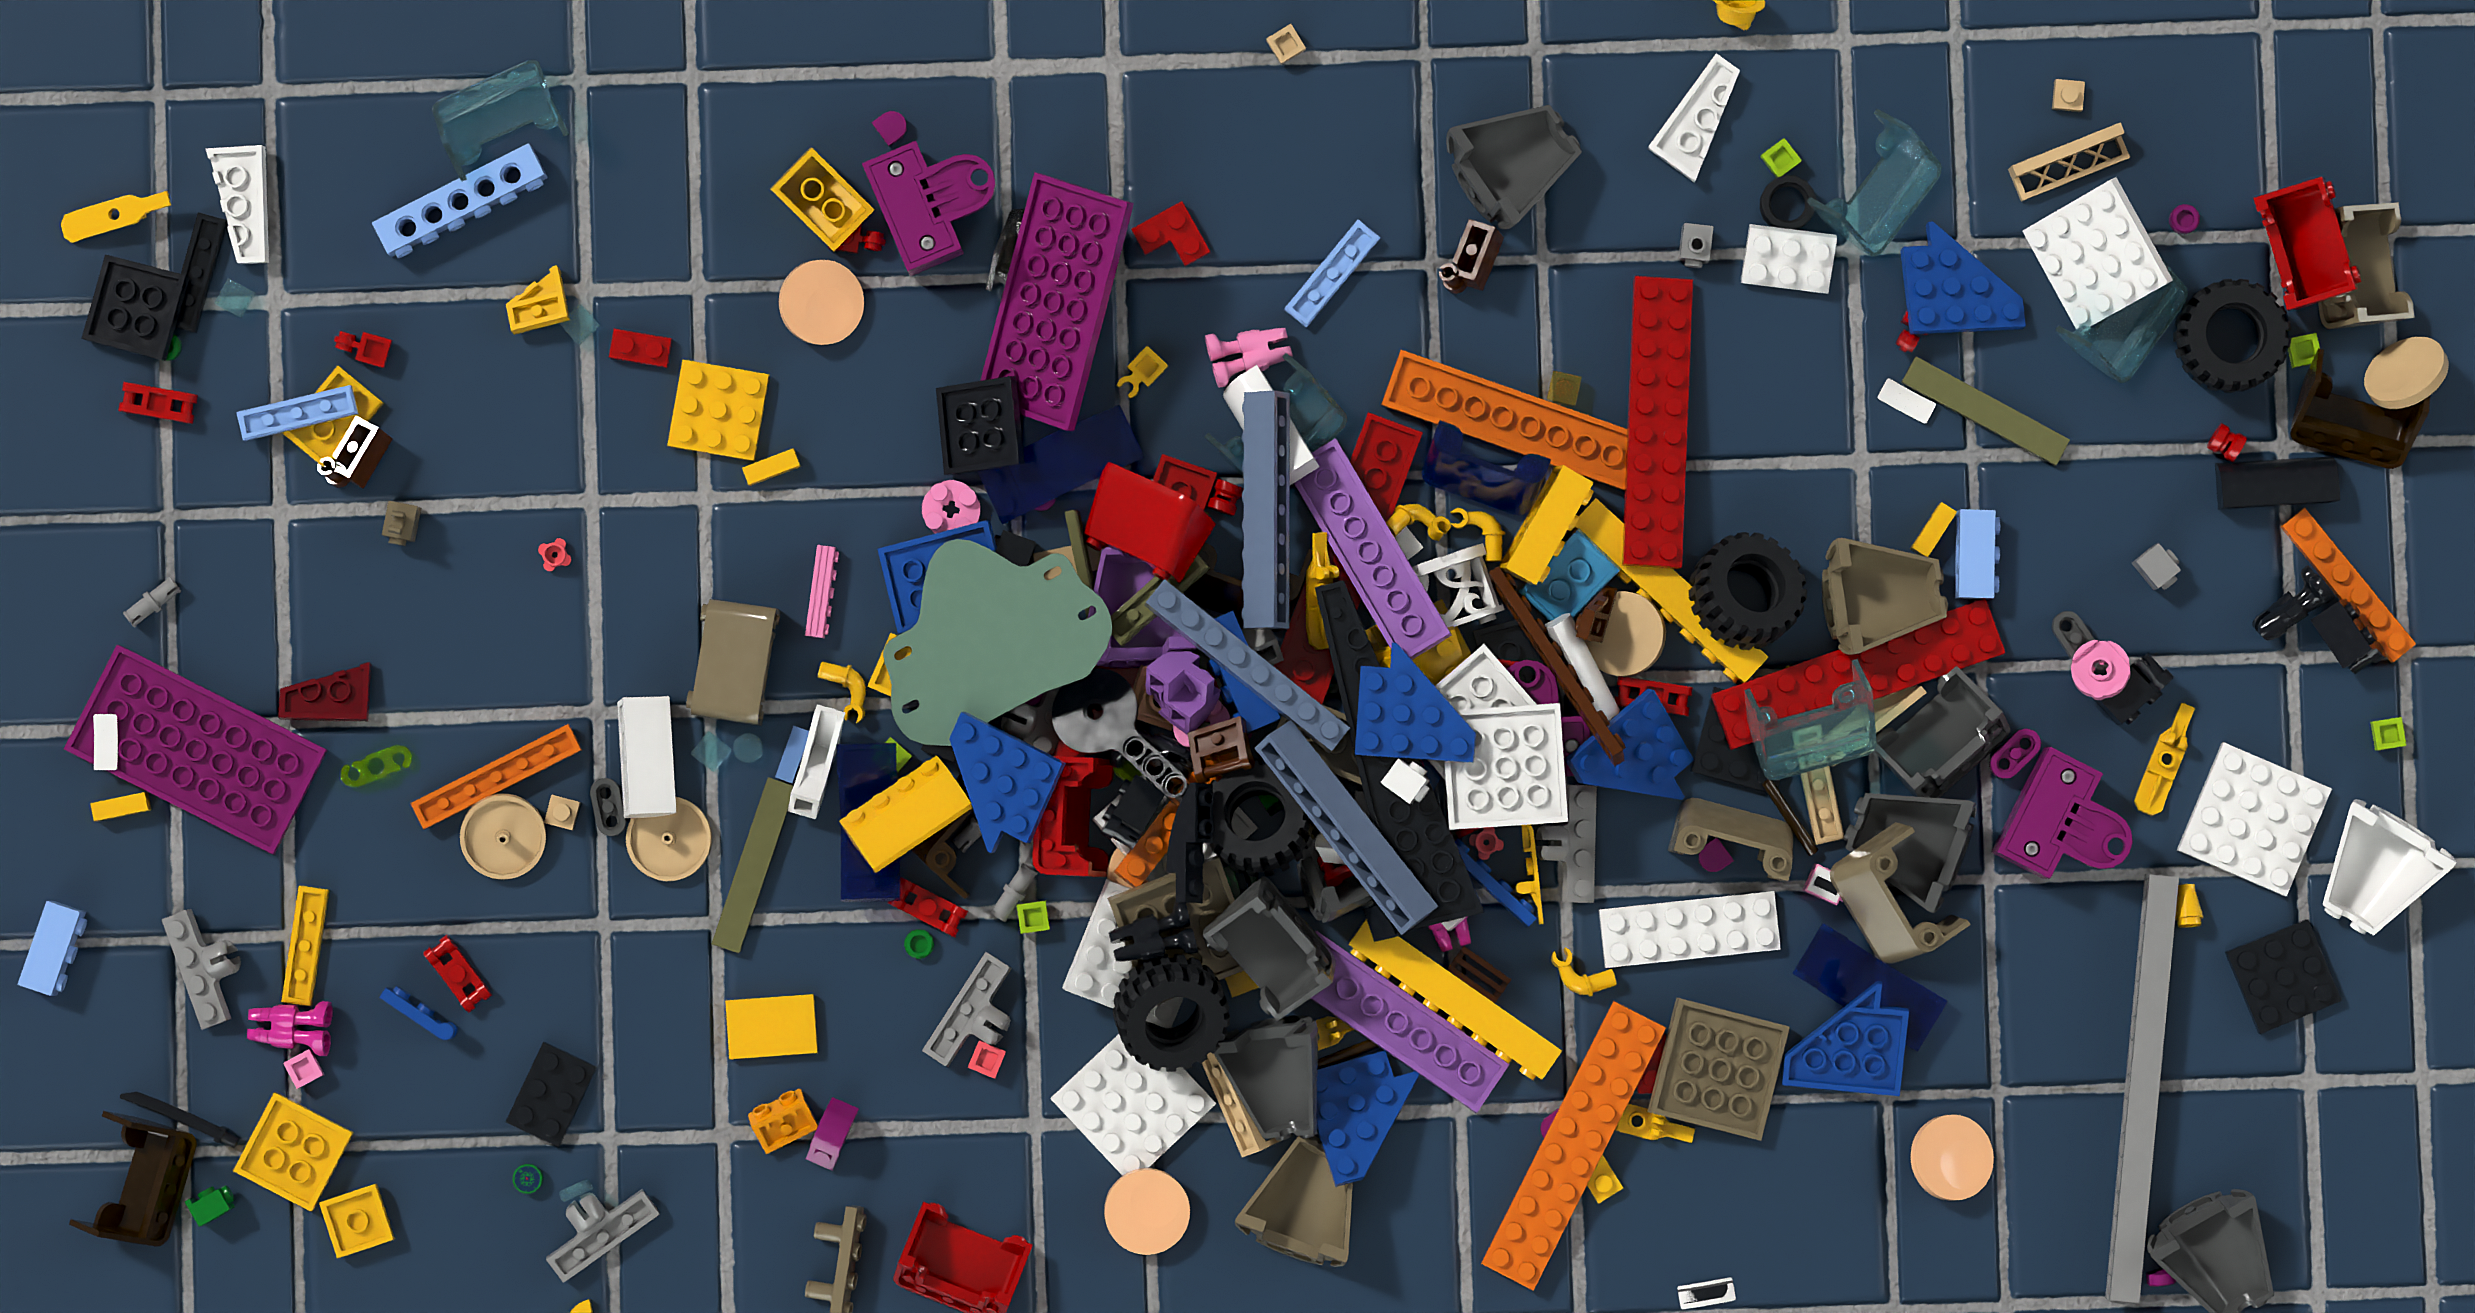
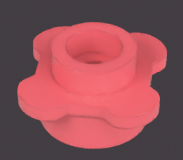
[538,538,572,571]
[1469,827,1504,860]

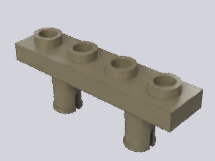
[805,1205,867,1313]

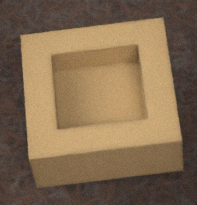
[1266,24,1306,65]
[2052,79,2085,112]
[544,795,581,831]

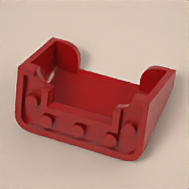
[2253,176,2362,311]
[1083,462,1216,583]
[1032,756,1114,877]
[893,1202,1033,1313]

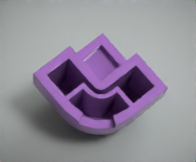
[1145,650,1221,735]

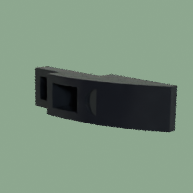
[1166,782,1214,904]

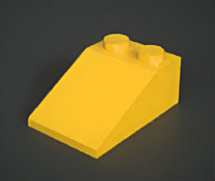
[770,147,875,251]

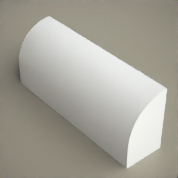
[1223,365,1320,485]
[1544,613,1620,721]
[617,696,676,818]

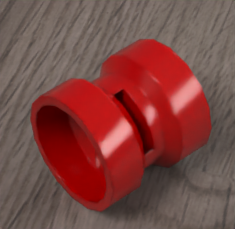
[2207,423,2247,462]
[1207,479,1244,516]

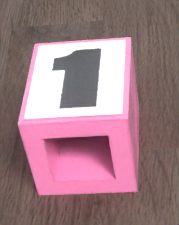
[1802,864,1843,905]

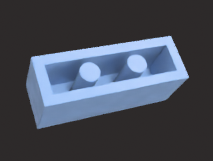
[1955,509,2000,600]
[17,901,87,996]

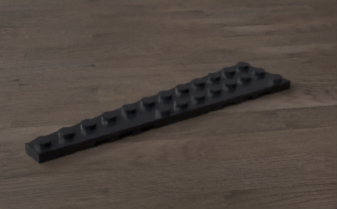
[1315,580,1485,933]

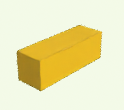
[742,448,801,486]
[1910,502,1957,557]
[90,792,151,822]

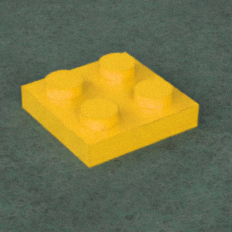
[319,1183,395,1259]

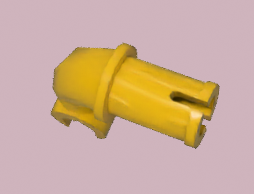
[1386,504,1451,541]
[1451,508,1505,562]
[818,662,866,723]
[1551,947,1617,997]

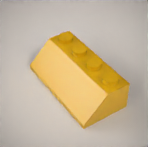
[1499,465,1594,585]
[839,755,973,873]

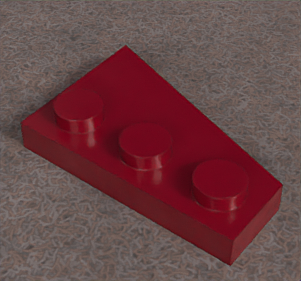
[278,662,371,722]

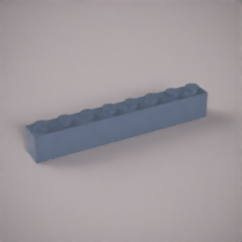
[1242,390,1290,630]
[1144,579,1350,753]
[1255,720,1438,935]

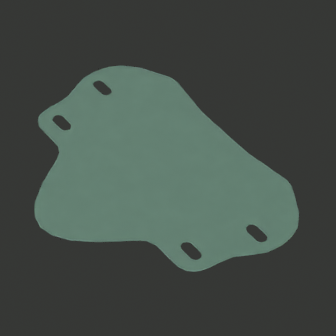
[883,539,1112,746]

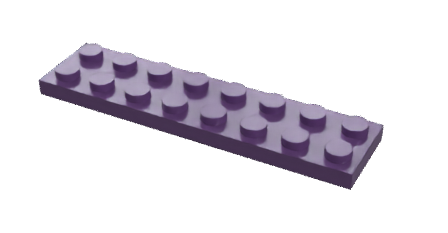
[1294,438,1452,660]
[1310,931,1510,1113]

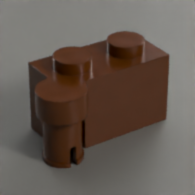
[1439,219,1504,294]
[317,416,393,489]

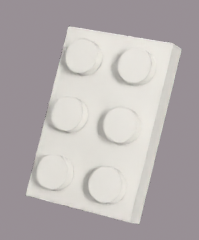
[1741,224,1837,294]

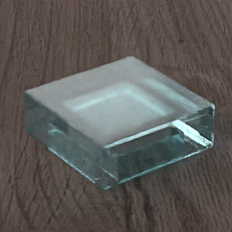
[214,278,255,318]
[559,304,601,345]
[690,731,732,772]
[559,1179,593,1202]

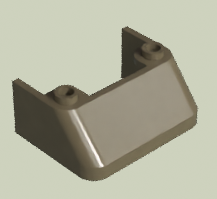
[1830,822,1971,964]

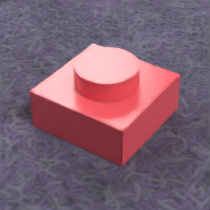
[968,1040,1006,1079]

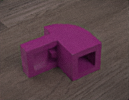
[806,1097,859,1171]

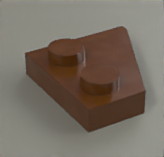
[1575,585,1618,643]

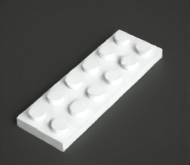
[1599,891,1781,968]

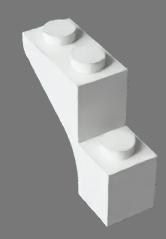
[788,704,845,819]

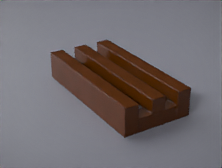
[1446,946,1512,1003]

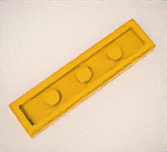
[281,886,329,1006]

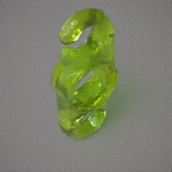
[341,745,412,788]

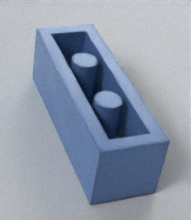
[775,726,809,784]

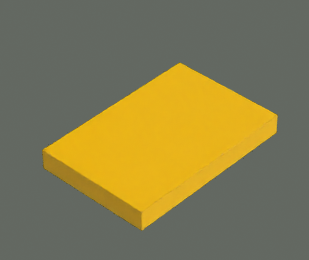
[282,366,384,466]
[725,994,818,1059]

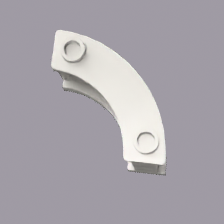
[1412,543,1505,627]

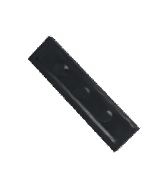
[176,212,228,333]

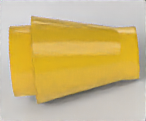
[2175,884,2204,928]

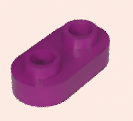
[1989,729,2041,779]

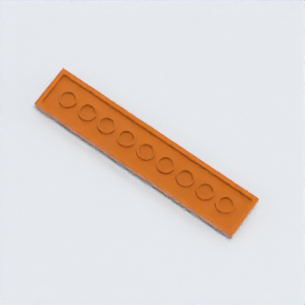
[1381,350,1627,491]
[1481,1001,1667,1291]

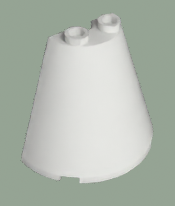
[2322,799,2456,936]

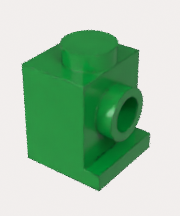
[185,1185,235,1227]

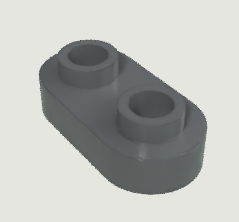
[2051,611,2095,660]
[590,778,627,836]

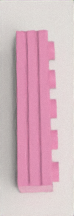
[805,545,839,639]

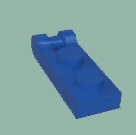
[379,986,458,1040]

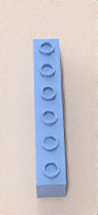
[372,143,548,258]

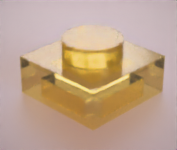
[1546,371,1582,406]

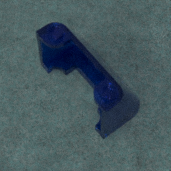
[1421,420,1551,516]

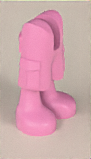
[1205,328,1293,388]

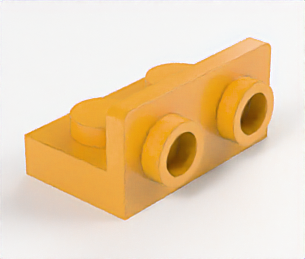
[748,1089,818,1154]

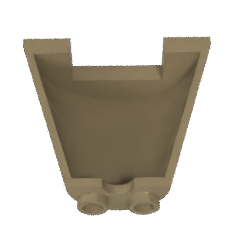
[1822,538,1948,655]
[1235,1136,1353,1267]

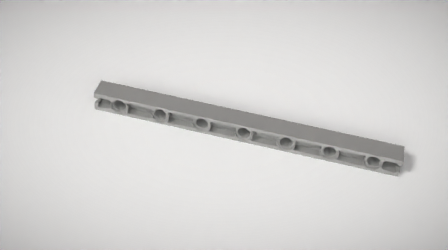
[2105,874,2179,1303]

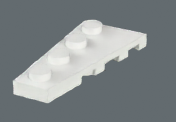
[1647,53,1740,183]
[206,145,269,264]

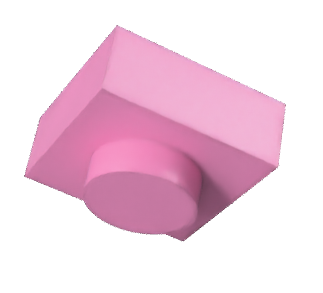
[283,1049,325,1089]

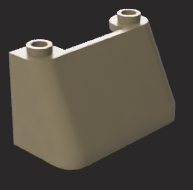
[2318,202,2414,329]
[686,599,781,726]
[1668,798,1794,881]

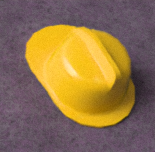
[1713,0,1766,30]

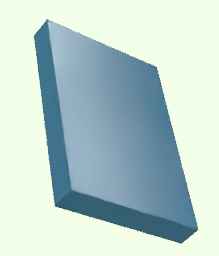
[1518,529,1621,621]

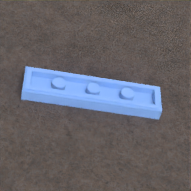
[1284,220,1380,328]
[236,385,359,441]

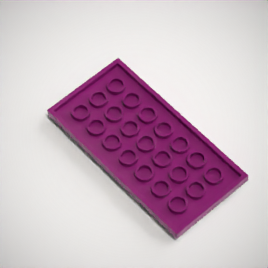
[980,172,1134,431]
[64,644,328,855]

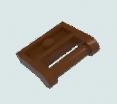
[1187,716,1255,783]

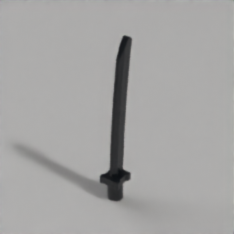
[120,1092,240,1148]

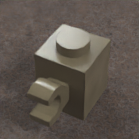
[382,500,422,546]

